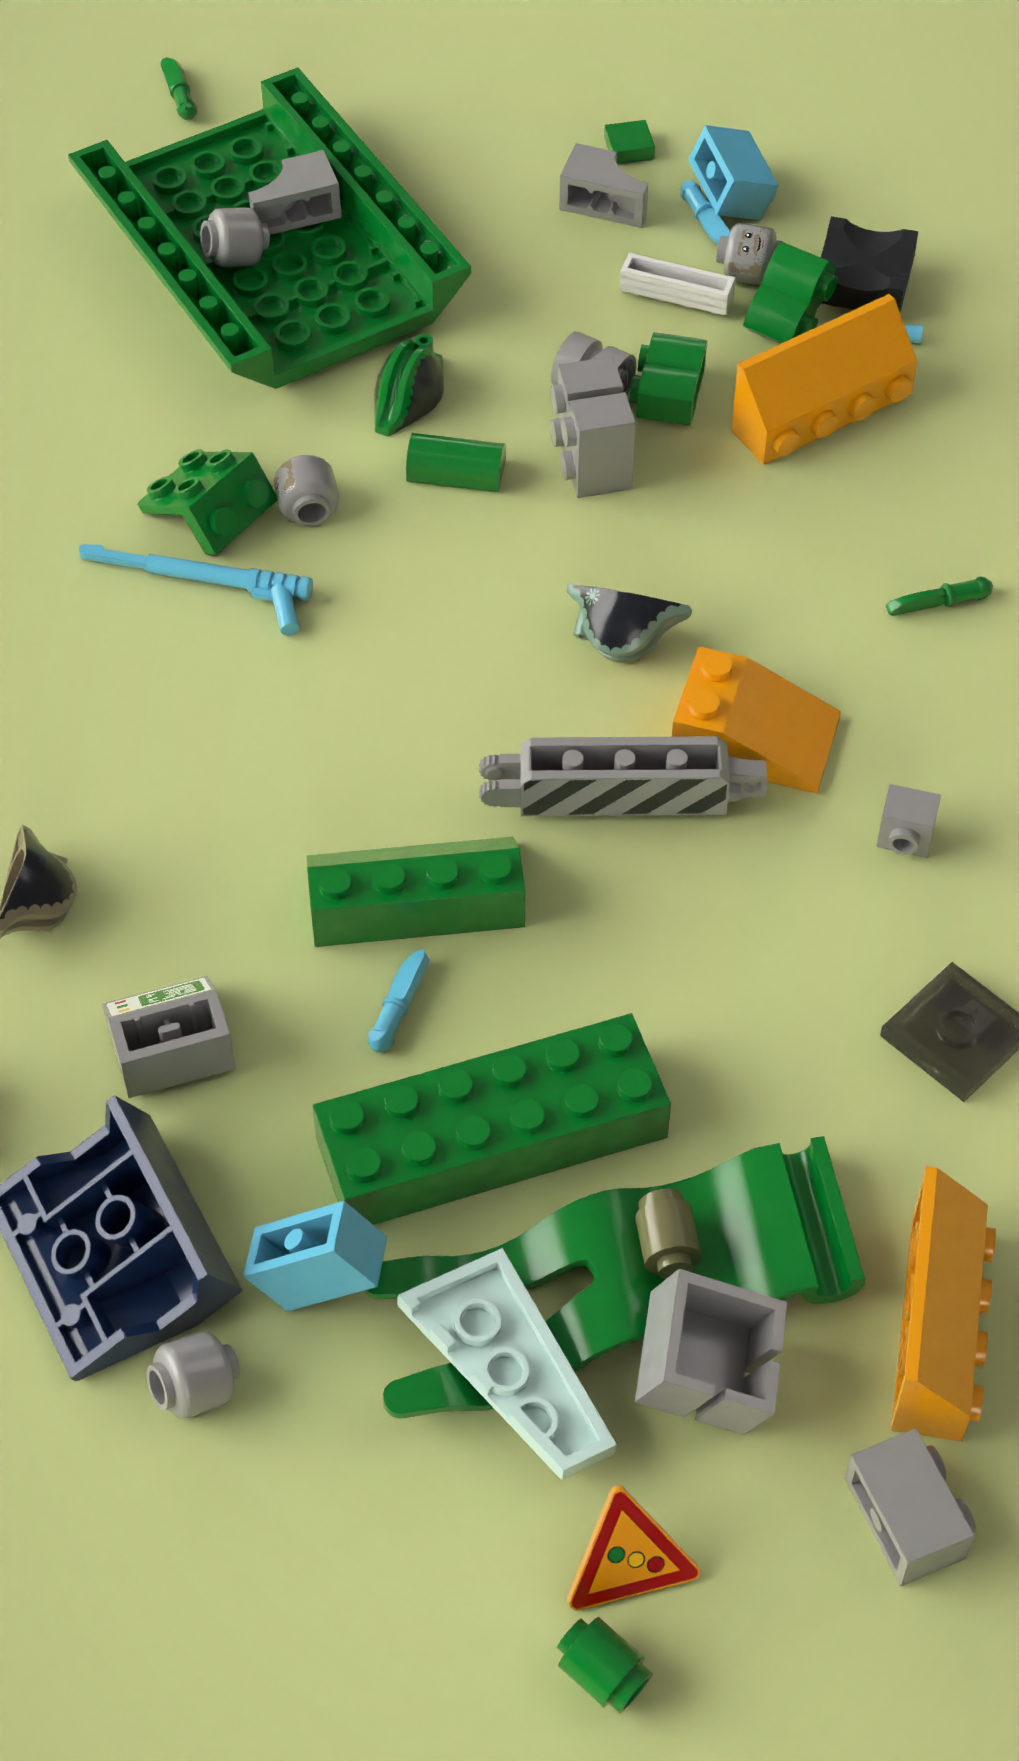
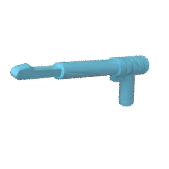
[78,544,313,636]

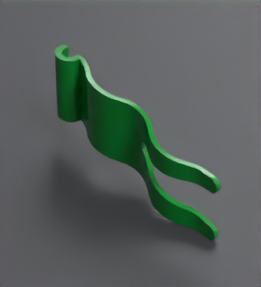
[365,1136,865,1419]

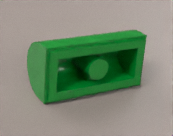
[406,433,506,492]

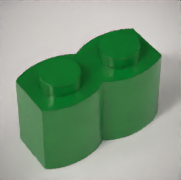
[743,241,838,344]
[629,332,708,426]

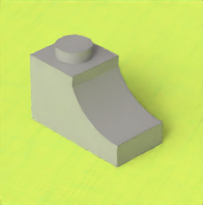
[559,143,648,228]
[248,150,342,235]

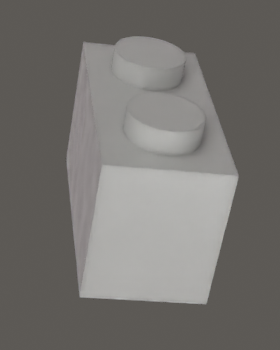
[845,1428,976,1586]

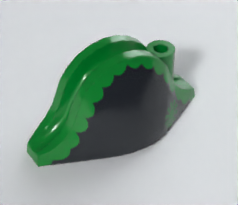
[374,334,444,437]

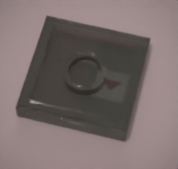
[880,962,1019,1102]

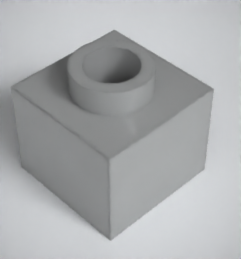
[876,784,941,858]

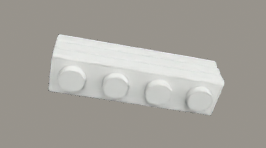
[620,252,736,315]

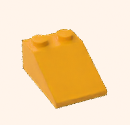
[672,646,841,794]

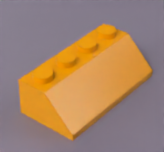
[731,294,917,465]
[891,1166,996,1442]

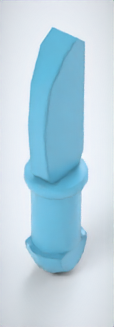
[680,181,730,245]
[368,949,430,1053]

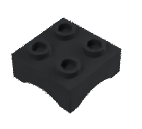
[821,216,918,312]

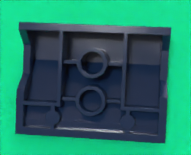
[0,1095,243,1381]

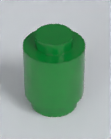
[557,1617,653,1713]

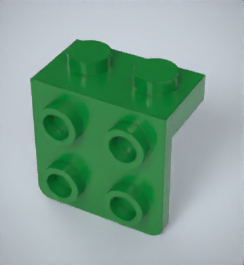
[137,449,277,555]

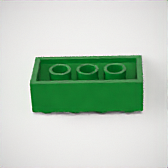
[307,836,525,947]

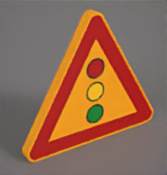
[567,1486,700,1611]

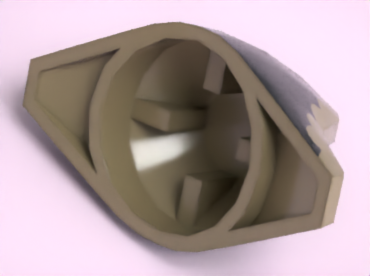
[0,824,77,939]

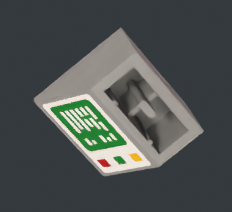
[102,976,236,1098]

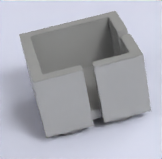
[550,356,636,498]
[635,1269,788,1435]

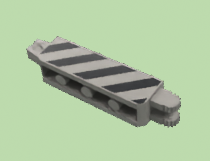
[479,736,767,816]

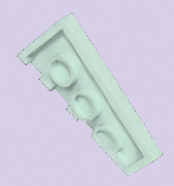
[397,1248,617,1480]

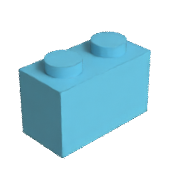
[688,125,779,220]
[243,1201,387,1312]

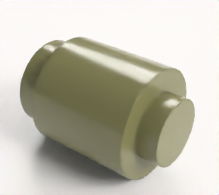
[635,1189,702,1280]

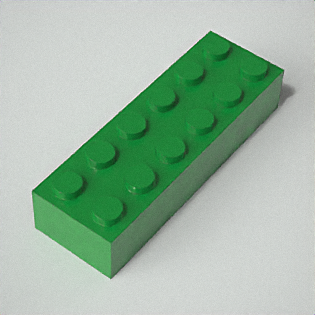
[312,1013,671,1225]

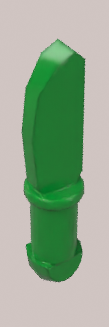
[160,57,197,120]
[886,577,993,616]

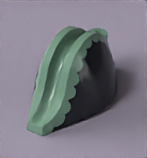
[567,584,693,662]

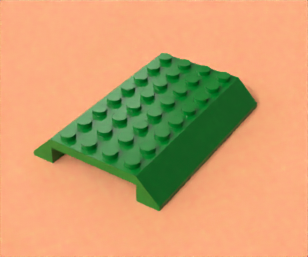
[68,67,472,389]

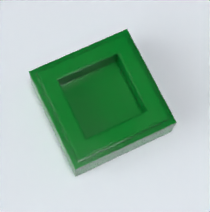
[604,120,655,164]

